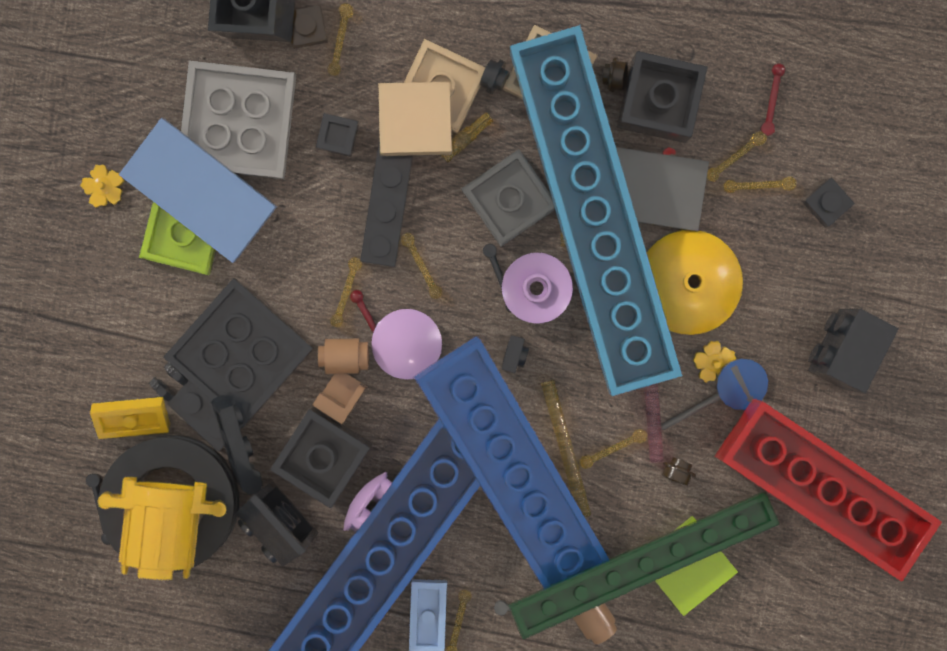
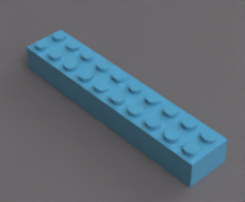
[510,25,682,396]

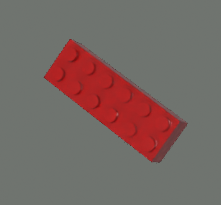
[714,399,942,582]

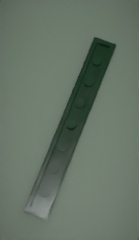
[507,492,780,640]

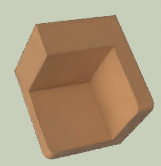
[312,374,368,424]

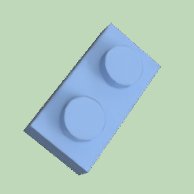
[409,579,447,651]

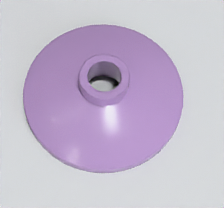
[502,253,573,323]

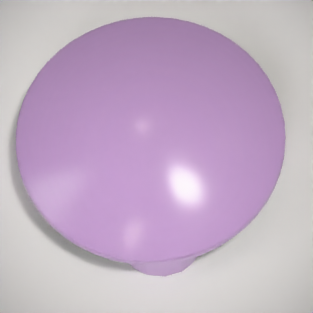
[372,309,442,379]
[343,472,392,532]

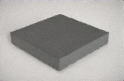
[461,149,555,247]

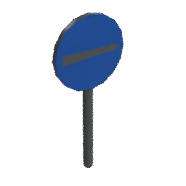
[660,358,768,430]

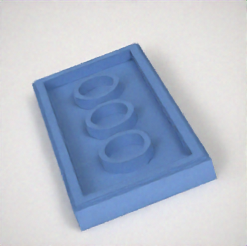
[119,118,277,263]

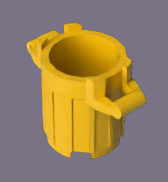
[98,477,226,580]

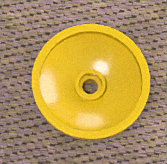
[646,230,743,335]

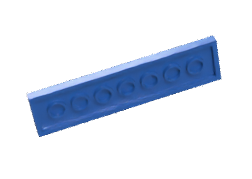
[414,337,609,588]

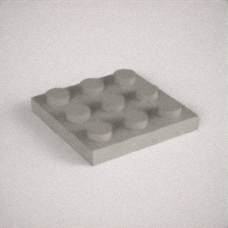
[181,61,296,180]

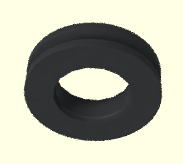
[98,435,239,573]

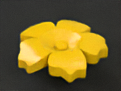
[80,165,124,207]
[693,341,736,383]

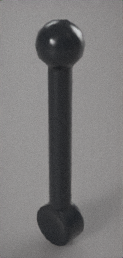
[483,244,512,313]
[86,473,110,545]

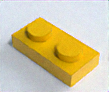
[90,397,170,439]

